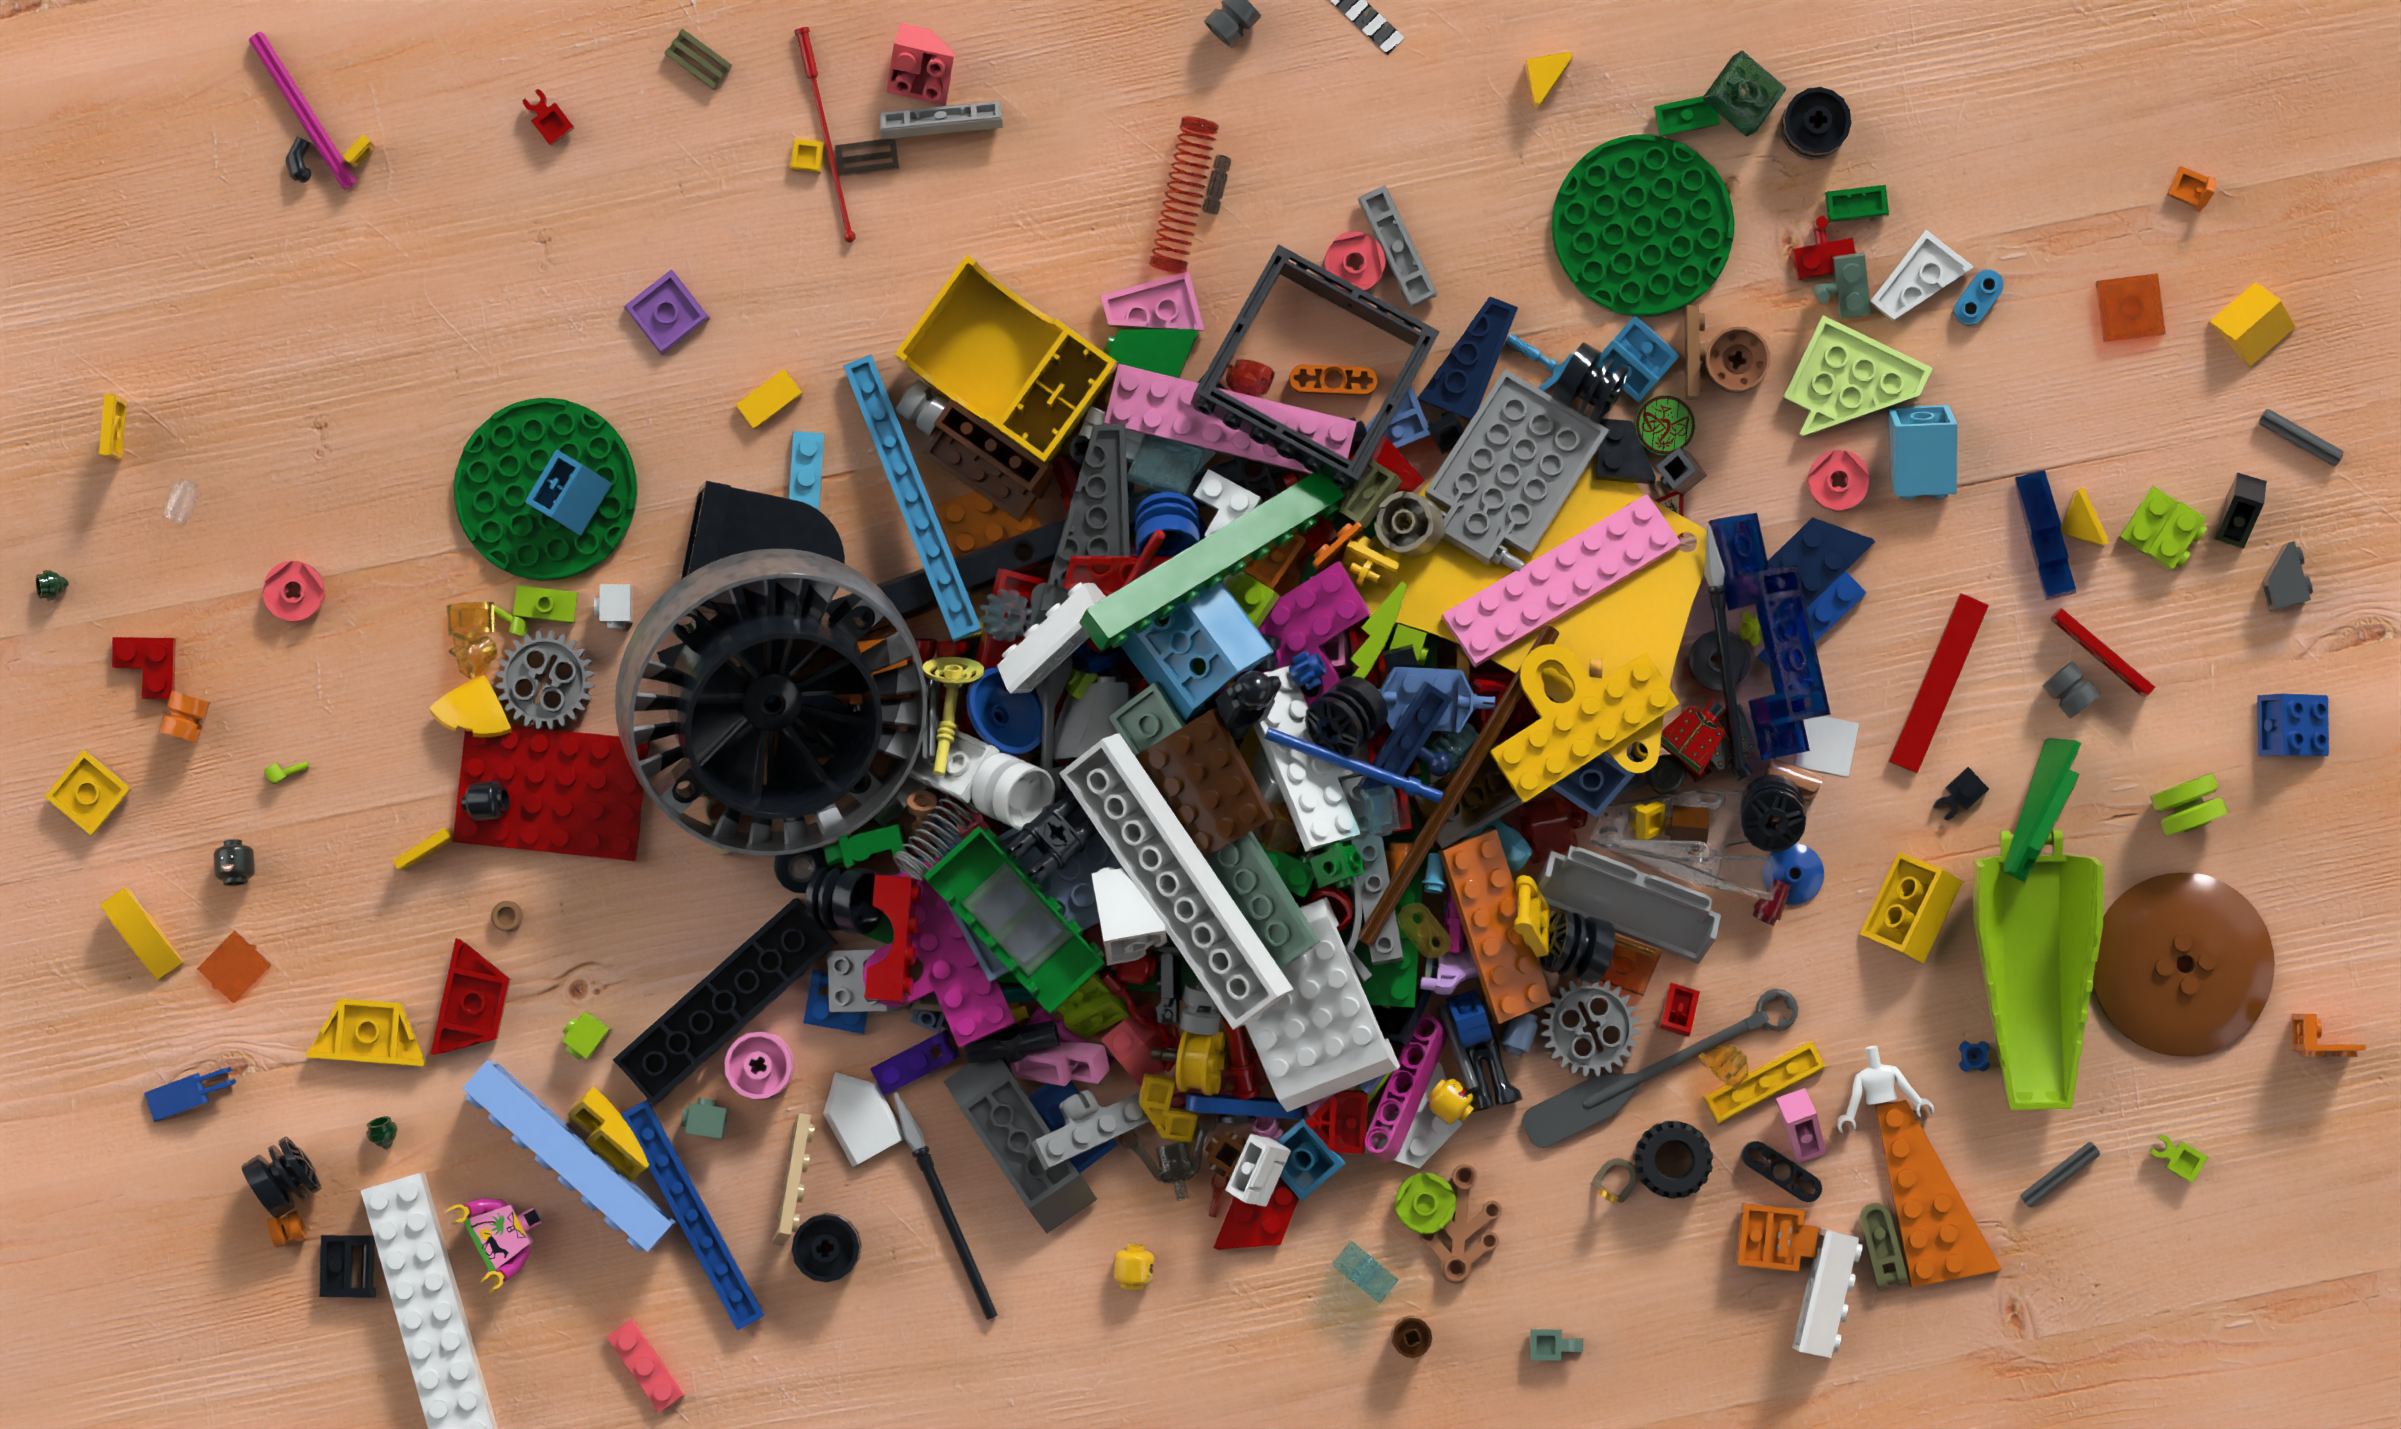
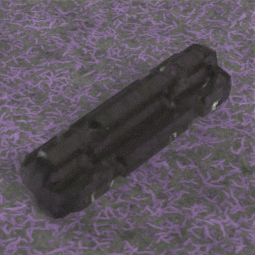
[1203,155,1231,215]

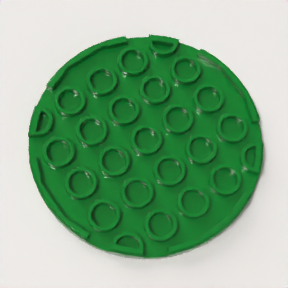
[1551,134,1735,317]
[454,398,638,581]

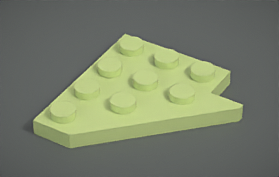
[1782,315,1933,437]

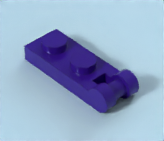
[870,1029,961,1096]

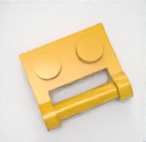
[1514,875,1550,957]

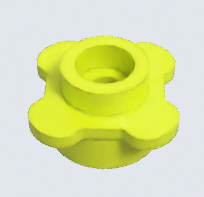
[1739,611,1768,646]

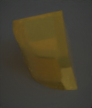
[447,602,496,636]

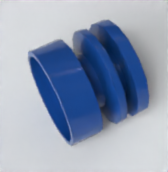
[1134,492,1200,556]

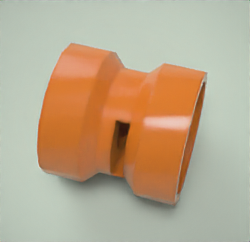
[267,1210,306,1248]

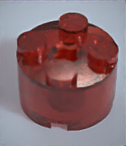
[1520,797,1578,864]

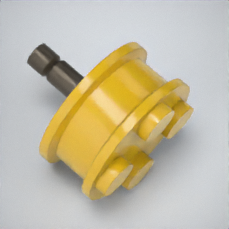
[1151,1028,1229,1095]

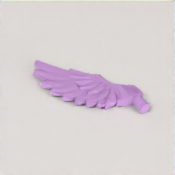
[1420,932,1479,995]

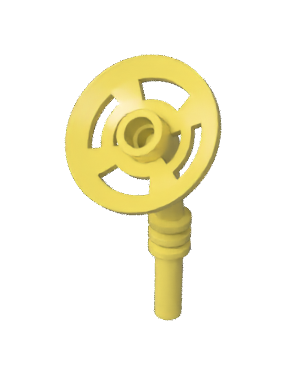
[923,657,984,776]

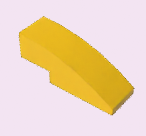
[99,887,184,980]
[567,1086,649,1181]

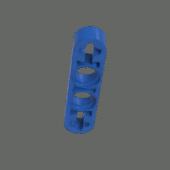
[1185,1093,1305,1119]

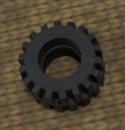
[1633,1121,1713,1199]

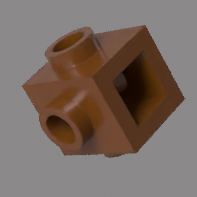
[1205,1131,1247,1177]

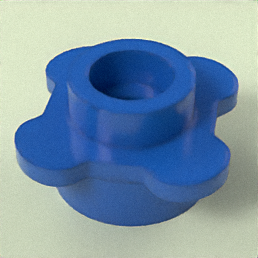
[1959,1041,1990,1072]

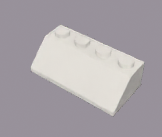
[997,582,1106,694]
[1792,1228,1862,1358]

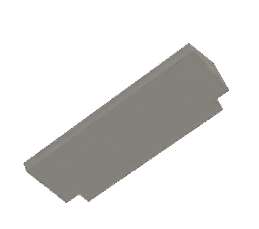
[1535,845,1721,964]

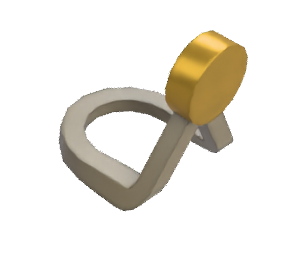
[1592,1158,1636,1204]

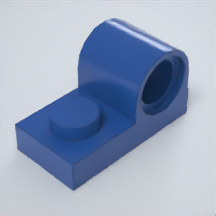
[1446,990,1493,1049]

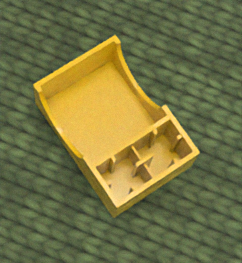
[894,254,1118,466]

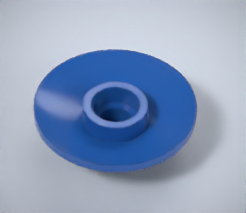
[1763,843,1824,904]

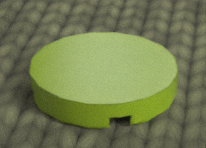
[1395,1173,1456,1234]

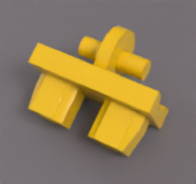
[1341,535,1400,588]

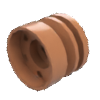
[1705,327,1770,393]

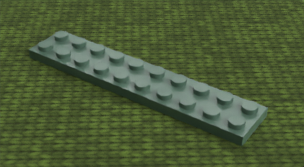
[1108,682,1320,970]

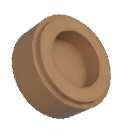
[491,901,523,931]

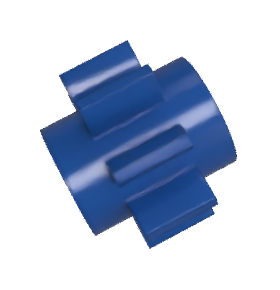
[1289,651,1327,690]

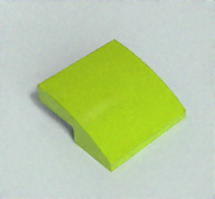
[1057,973,1131,1039]

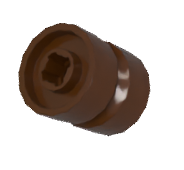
[1391,1315,1432,1358]

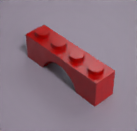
[865,875,921,1003]

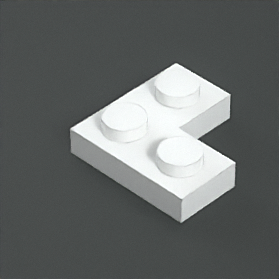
[1193,469,1262,538]

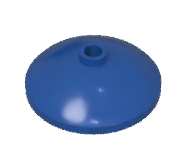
[967,667,1043,755]

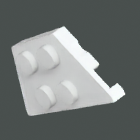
[1365,1062,1462,1168]

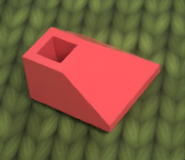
[887,23,955,106]

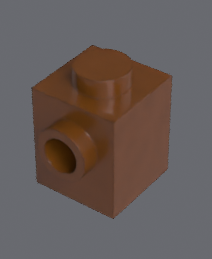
[1664,805,1710,852]

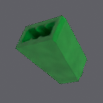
[1103,329,1198,378]

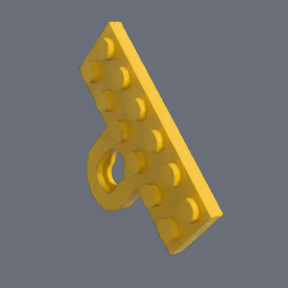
[1490,644,1680,804]

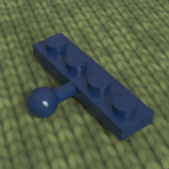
[1358,681,1453,803]

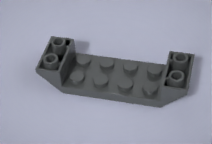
[944,1058,1097,1234]

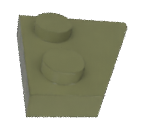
[1340,459,1402,529]

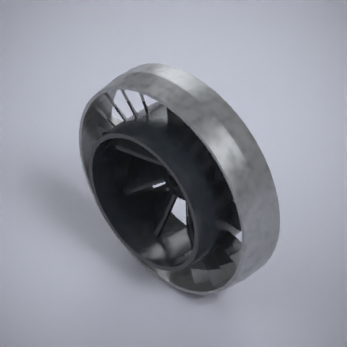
[615,549,927,856]

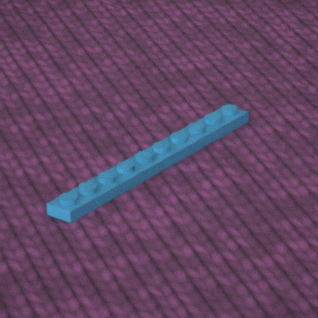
[843,354,982,642]

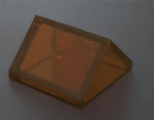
[1600,935,1662,996]

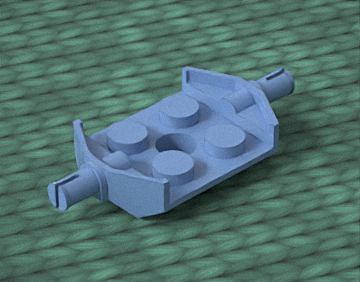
[1378,667,1495,733]

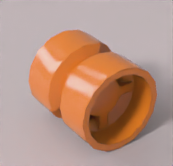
[159,691,210,743]

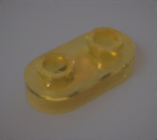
[1398,903,1451,958]

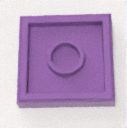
[624,269,709,355]

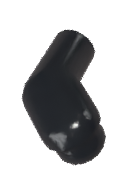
[285,137,312,183]

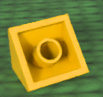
[2209,282,2295,367]

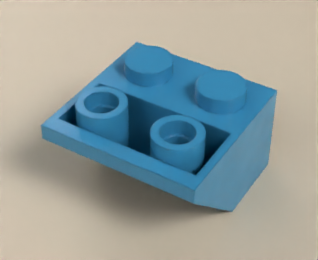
[525,449,612,536]

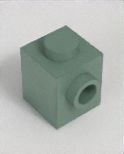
[681,1097,729,1139]

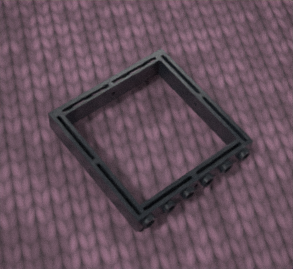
[1191,244,1440,491]

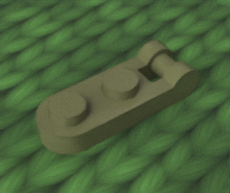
[1859,1203,1908,1291]

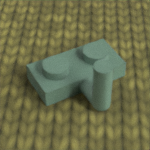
[1813,253,1871,318]

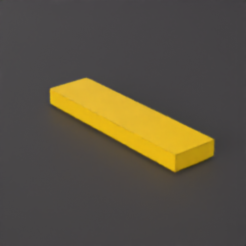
[1703,1040,1826,1124]

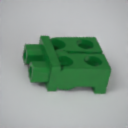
[823,824,909,868]

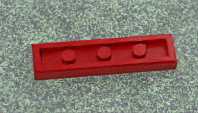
[2050,608,2155,697]

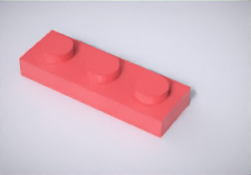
[606,1319,685,1412]

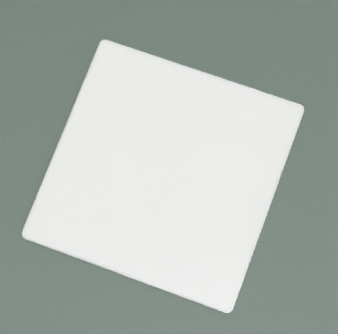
[1795,713,1859,777]

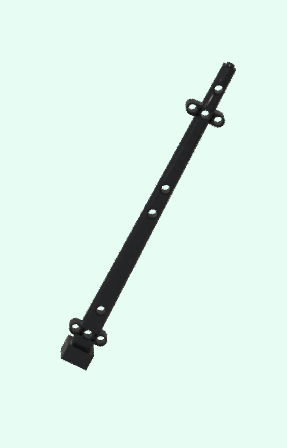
[657,417,1367,685]

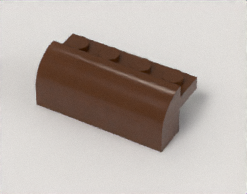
[921,399,1053,523]

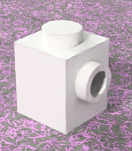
[594,584,633,629]

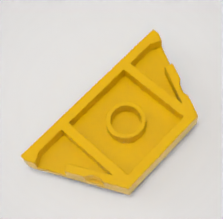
[306,998,426,1066]

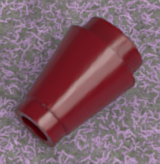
[1752,878,1791,926]

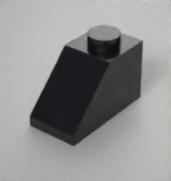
[2215,472,2267,548]

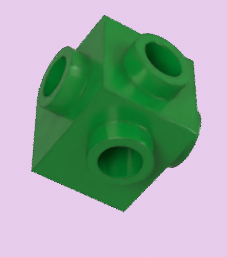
[1309,842,1365,889]

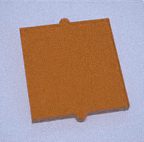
[197,930,271,1004]

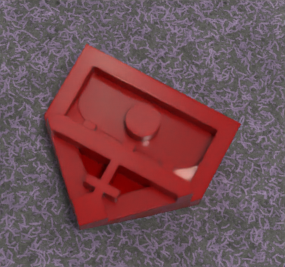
[1305,1090,1368,1154]

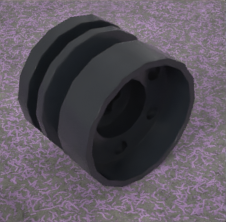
[1552,342,1629,424]
[1305,676,1388,756]
[1740,774,1806,852]
[805,866,883,934]
[1540,909,1615,984]
[241,1136,322,1219]

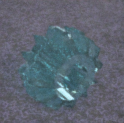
[979,589,1033,642]
[1430,723,1479,773]

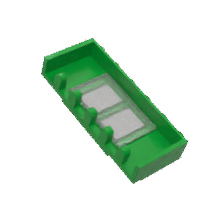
[924,826,1106,1015]

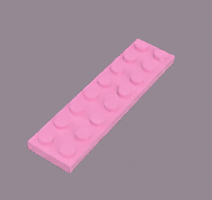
[1104,364,1357,474]
[1441,494,1681,667]

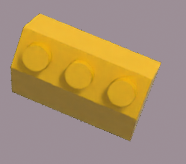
[1859,851,1963,964]

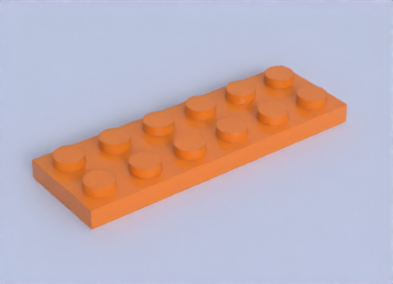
[1438,829,1552,1024]

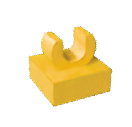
[1629,801,1665,841]

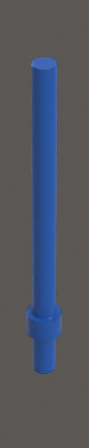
[1264,727,1443,803]

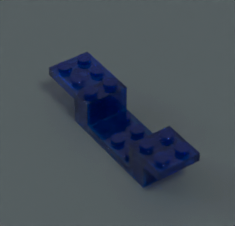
[1708,513,1831,761]

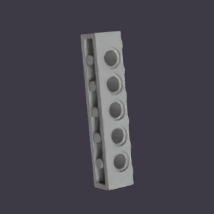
[1341,776,1404,966]

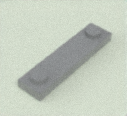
[880,101,1003,139]
[1357,185,1438,308]

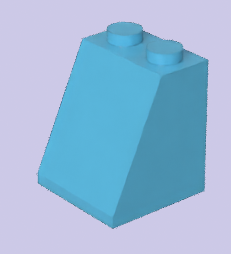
[1888,405,1957,499]

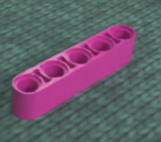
[1365,1014,1447,1162]

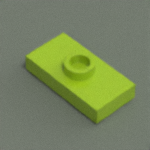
[513,585,578,623]

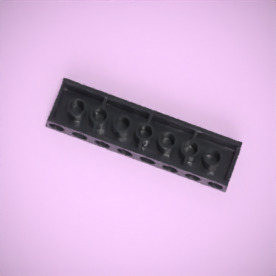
[613,898,838,1106]

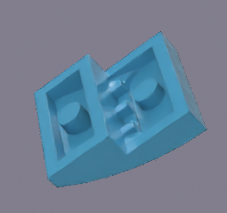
[1598,316,1681,403]

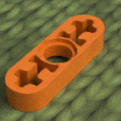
[1289,364,1378,396]

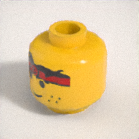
[1427,1079,1474,1124]

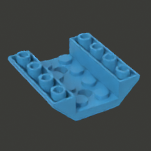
[1120,583,1274,725]

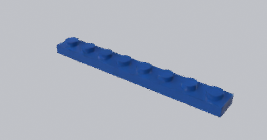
[621,1099,765,1331]

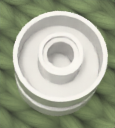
[971,753,1055,830]

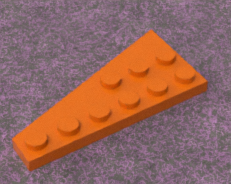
[1875,1100,2002,1287]

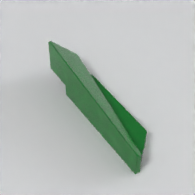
[2003,738,2081,883]

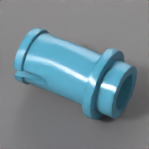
[1422,853,1446,894]

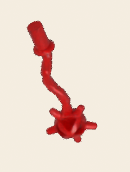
[1099,970,1181,1072]

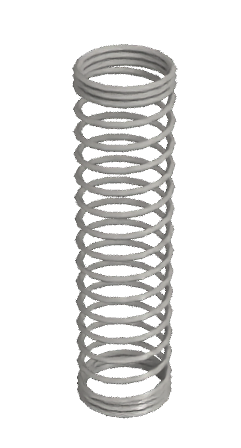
[893,752,1001,882]

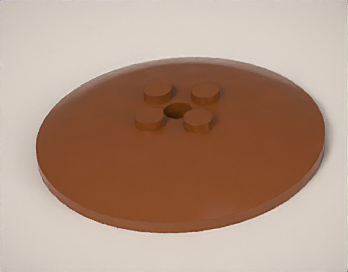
[2093,872,2275,1056]

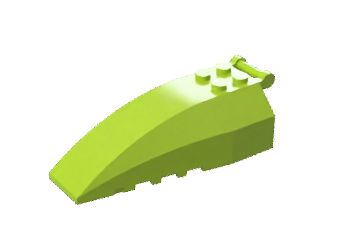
[1973,830,2103,1110]

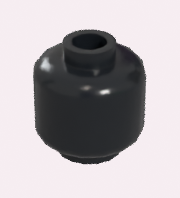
[462,780,510,822]

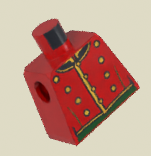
[1660,699,1726,776]

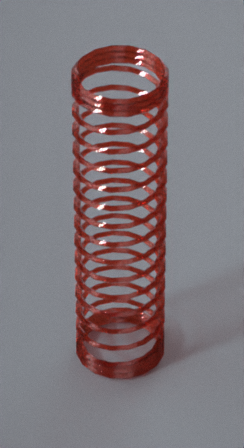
[1149,116,1219,273]

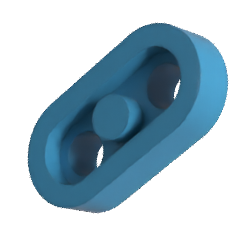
[1953,270,2004,326]

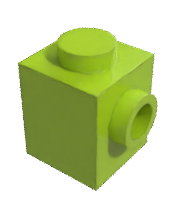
[1389,624,1429,666]
[562,1011,612,1060]

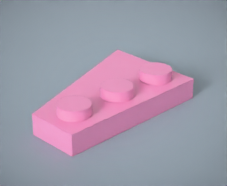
[1100,271,1205,331]

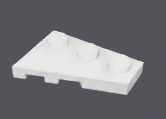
[1870,230,1974,321]

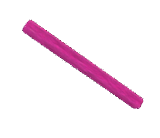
[249,32,357,190]

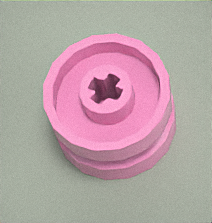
[724,1032,795,1099]

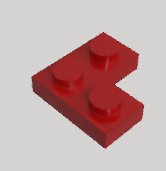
[112,637,176,700]

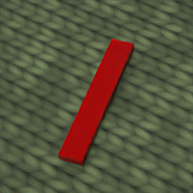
[1888,593,1989,774]

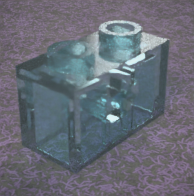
[1331,1239,1399,1304]

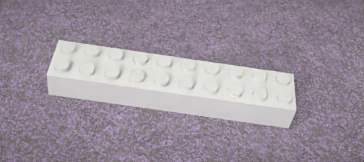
[1059,733,1293,1030]
[361,1172,498,1429]

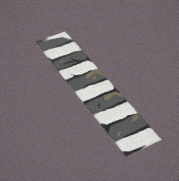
[1330,0,1405,55]

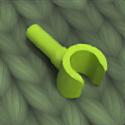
[490,605,529,637]
[264,761,309,784]

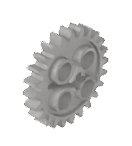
[495,631,595,729]
[1541,980,1641,1077]

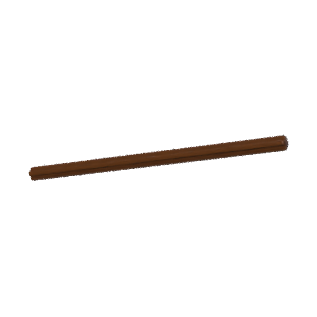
[1358,625,1559,946]

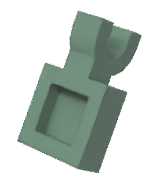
[1530,1329,1583,1361]

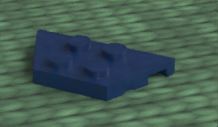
[1768,517,1875,624]

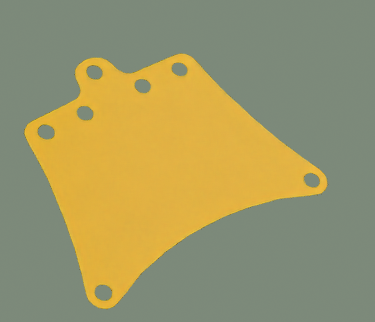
[1343,451,1707,773]

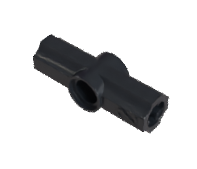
[964,1020,1060,1064]

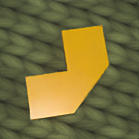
[1138,1073,1199,1143]

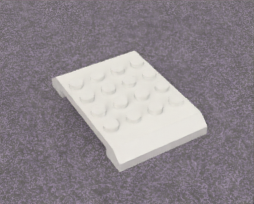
[1245,897,1400,1112]

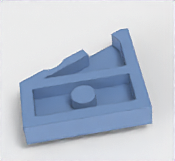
[1365,385,1430,449]

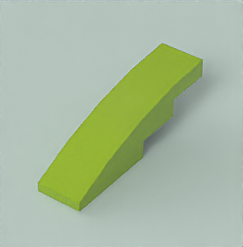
[1350,581,1407,679]

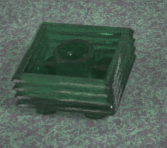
[1703,51,1786,136]

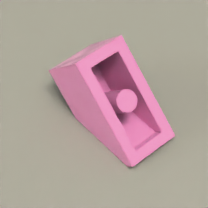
[1776,1088,1826,1163]

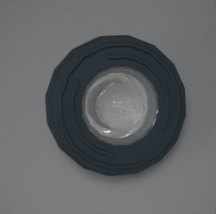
[774,847,829,893]

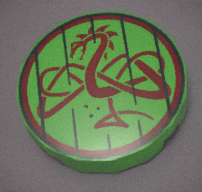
[1634,395,1696,456]

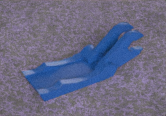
[144,1067,236,1122]

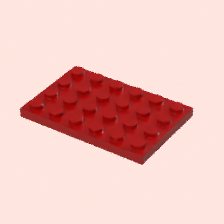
[452,725,649,861]

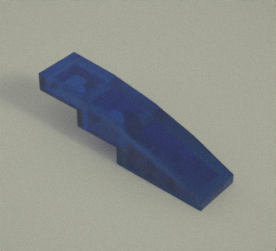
[2015,470,2076,600]

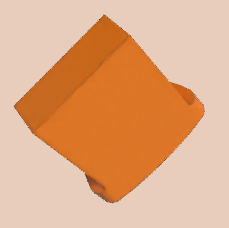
[2167,166,2216,212]

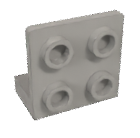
[828,950,899,1012]

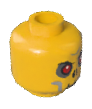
[1113,1243,1155,1290]

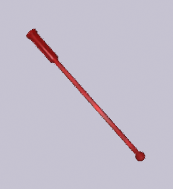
[794,27,856,243]

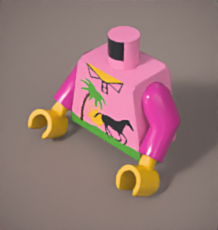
[446,1198,543,1293]

